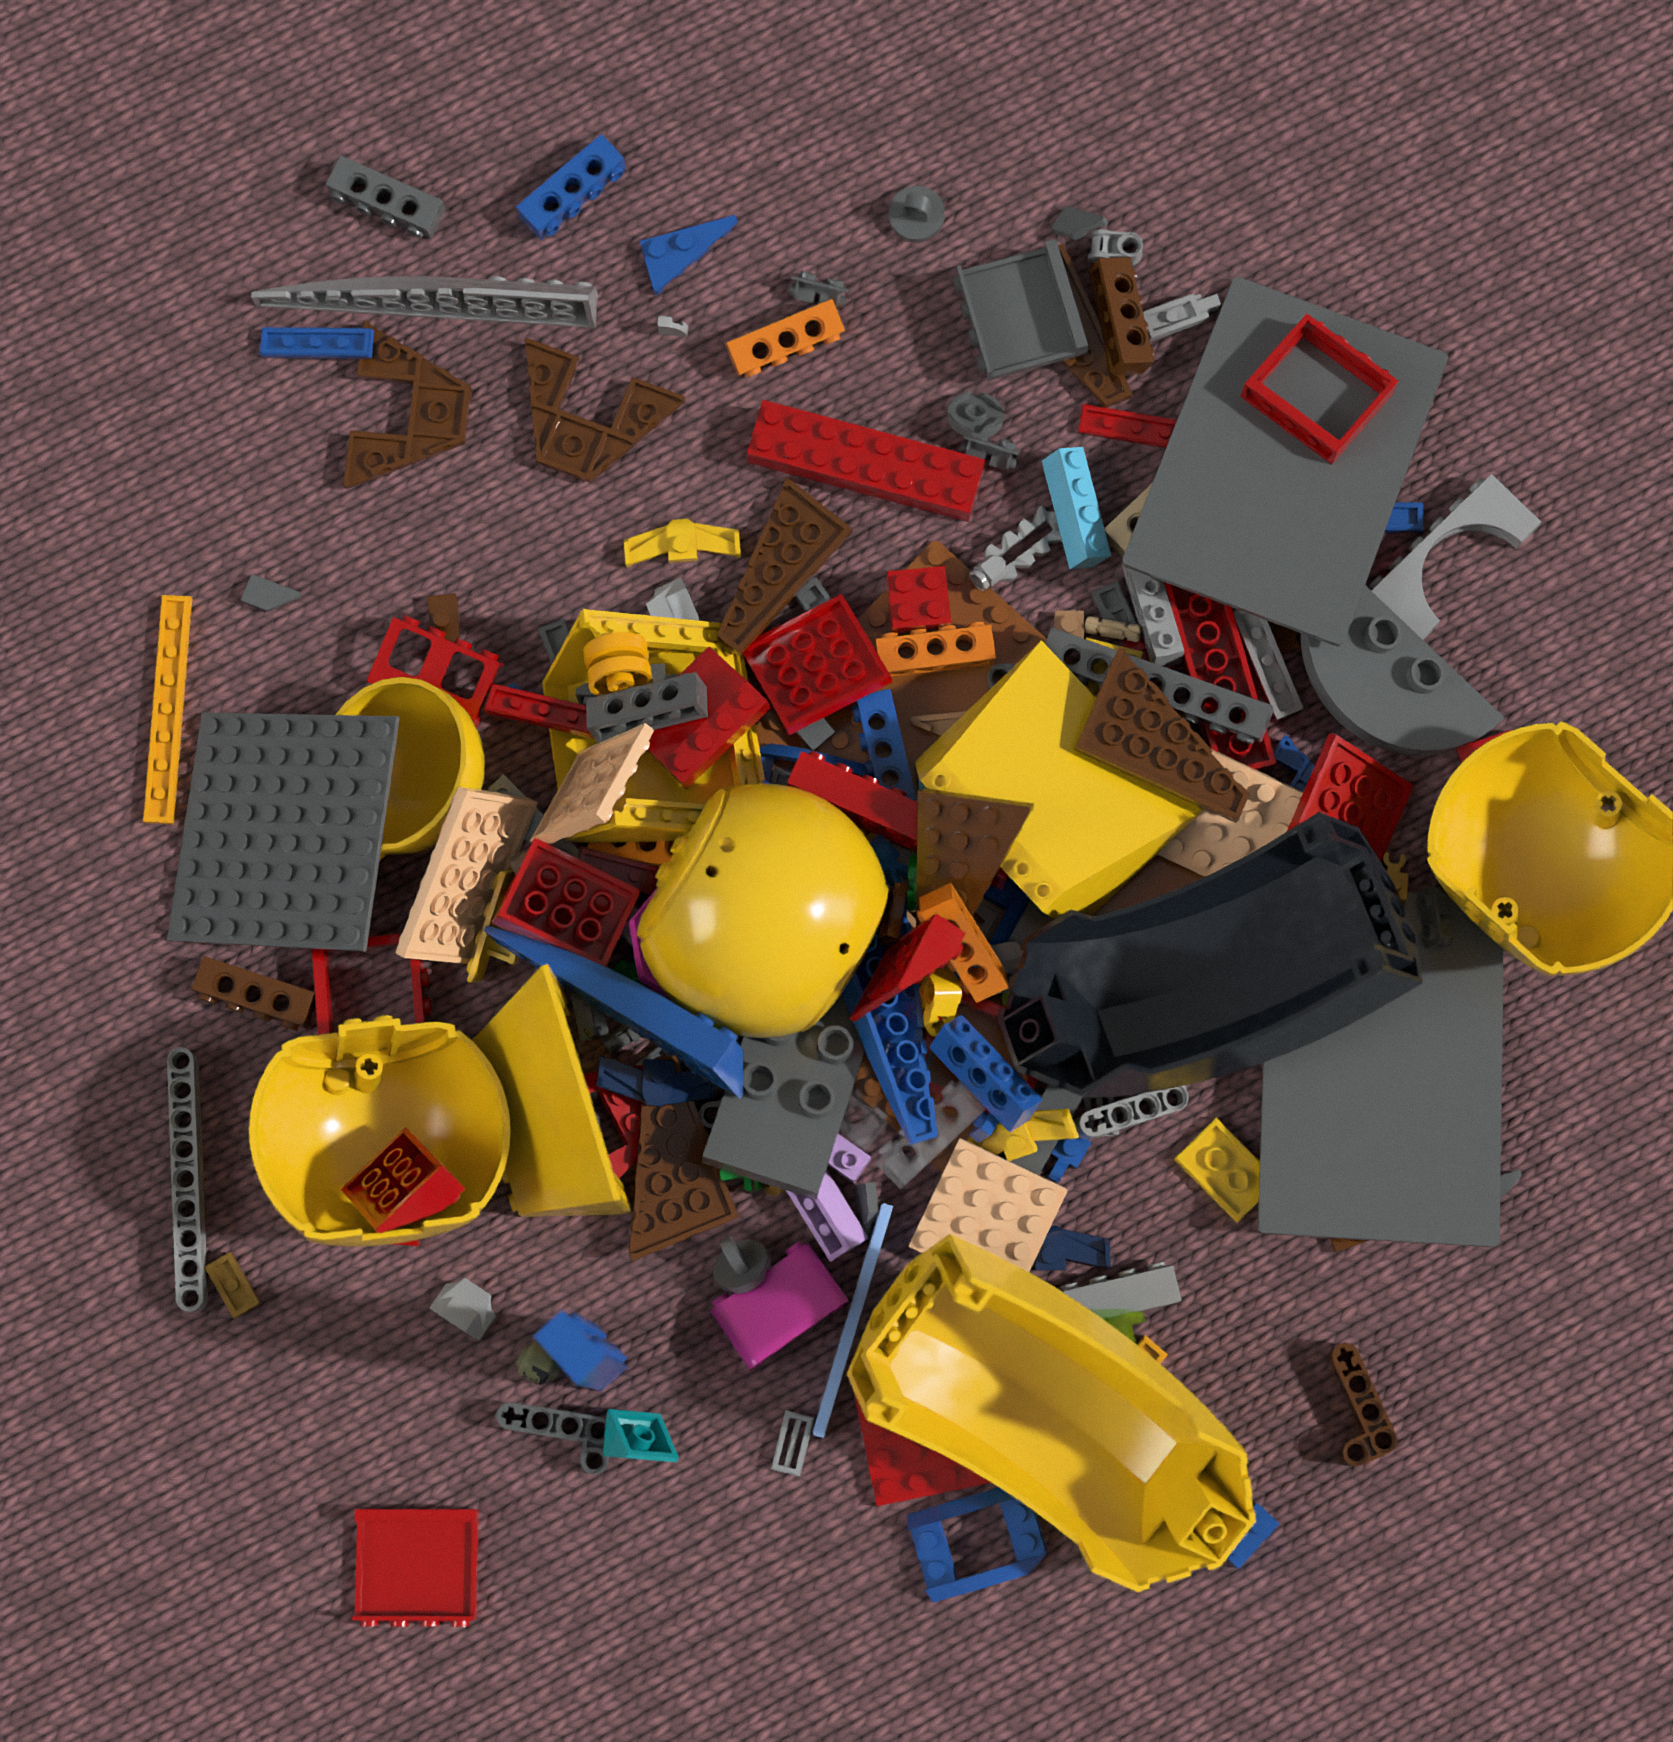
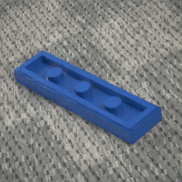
[259,327,374,359]

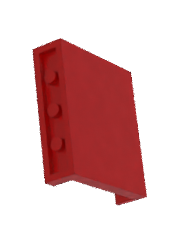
[352,1509,479,1627]

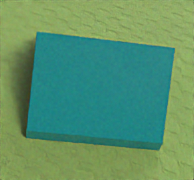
[603,1409,679,1462]

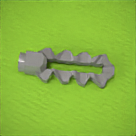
[969,506,1062,591]

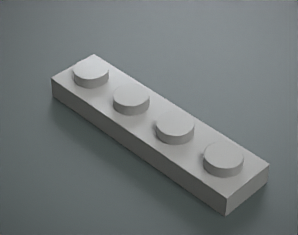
[1233,610,1304,720]

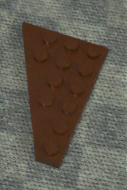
[1074,646,1249,823]
[628,1054,739,1261]

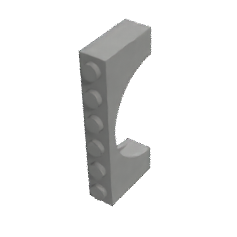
[1368,474,1541,640]

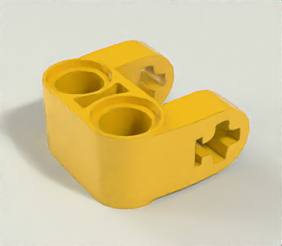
[919,964,962,1037]

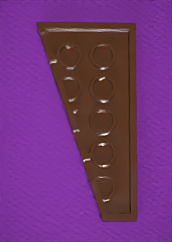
[1058,243,1133,408]
[717,477,852,656]

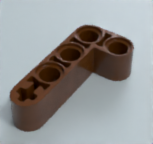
[1328,1343,1398,1466]

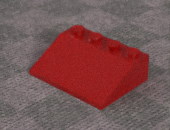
[647,647,770,790]
[491,838,641,967]
[849,913,966,1022]
[341,1127,465,1234]

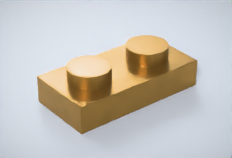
[204,1252,261,1319]

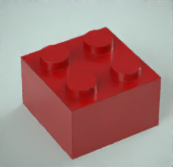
[885,566,951,634]

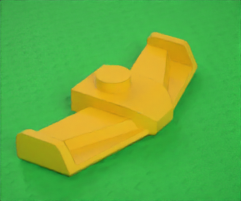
[624,519,741,567]
[966,1109,1079,1161]

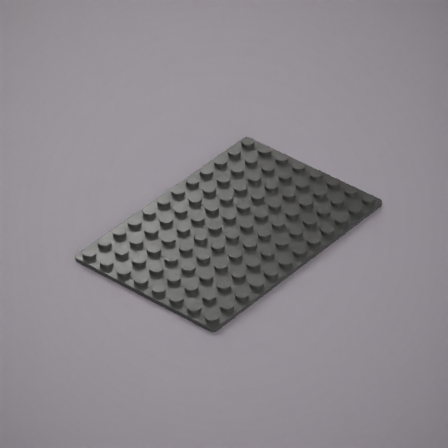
[1122,277,1448,647]
[1258,892,1504,1247]

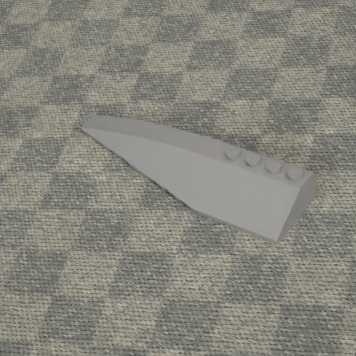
[251,276,598,328]

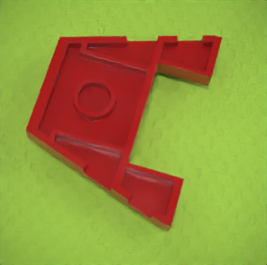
[583,1064,643,1178]

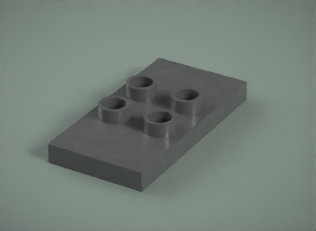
[702,994,865,1200]

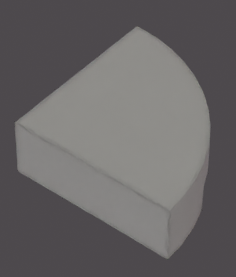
[658,316,688,336]

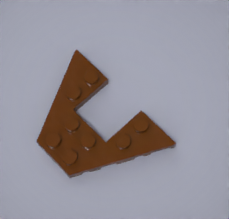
[343,321,472,489]
[525,338,686,483]

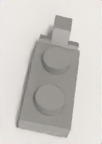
[1143,293,1221,342]

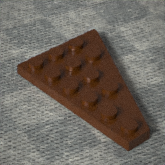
[916,788,1034,927]

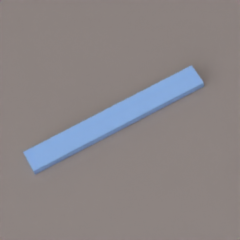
[812,1203,893,1438]

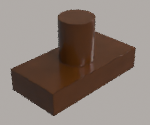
[427,593,461,653]

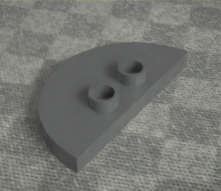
[1301,585,1505,756]

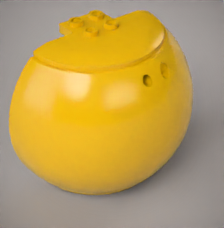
[1427,721,1673,977]
[637,783,888,1038]
[249,1015,511,1247]

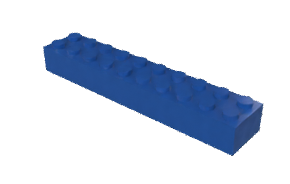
[534,1310,628,1392]

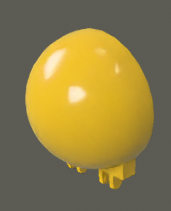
[336,677,485,861]

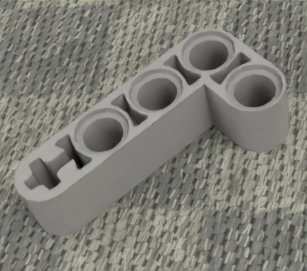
[1074,1086,1189,1140]

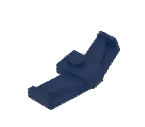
[596,1055,717,1107]
[1035,1225,1111,1271]

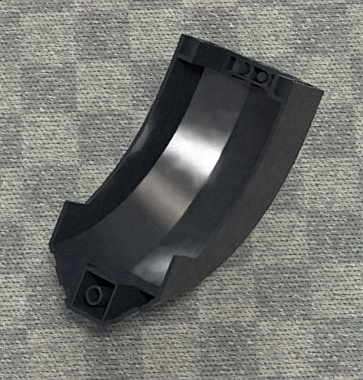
[997,812,1423,1097]

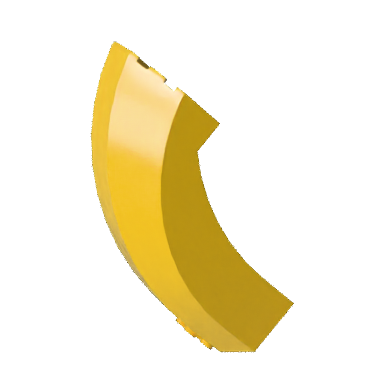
[847,1233,1256,1592]

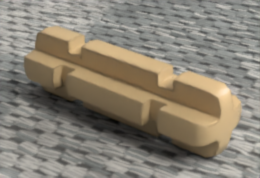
[1085,616,1142,642]

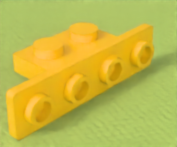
[467,869,519,983]

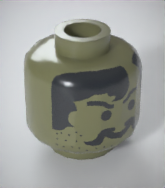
[515,1341,561,1386]

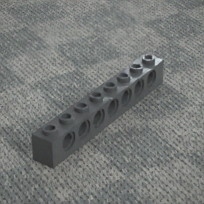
[1045,627,1274,744]

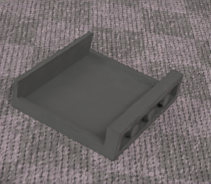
[952,239,1088,381]

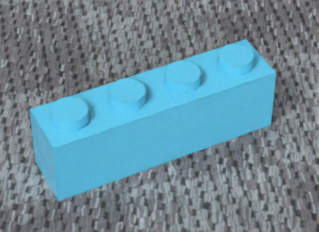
[1042,447,1111,569]

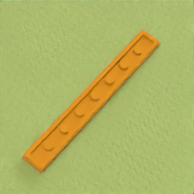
[143,595,192,825]

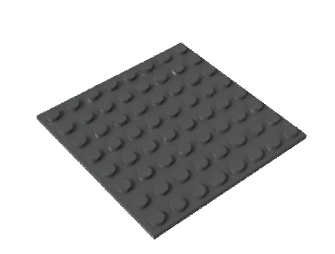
[167,712,400,952]

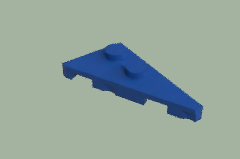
[640,215,737,295]

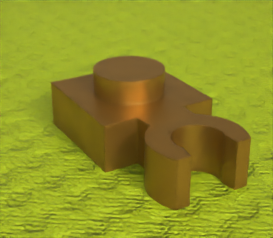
[1382,852,1408,905]

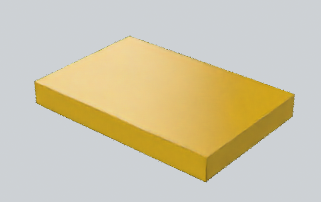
[1173,1118,1260,1223]

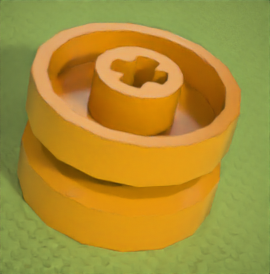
[583,632,653,696]

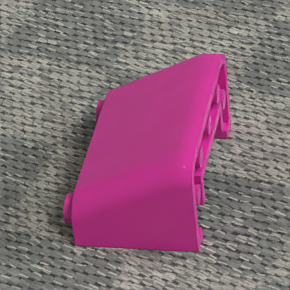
[710,1241,849,1371]

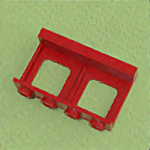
[366,615,504,728]

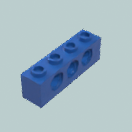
[516,134,626,240]
[852,689,917,802]
[929,1015,1043,1132]

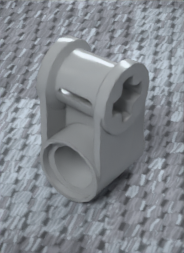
[1087,229,1143,266]

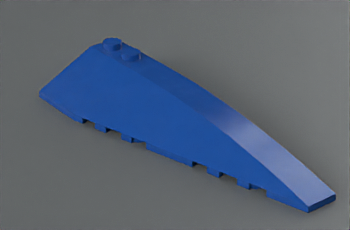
[839,872,938,1145]
[483,926,743,1099]

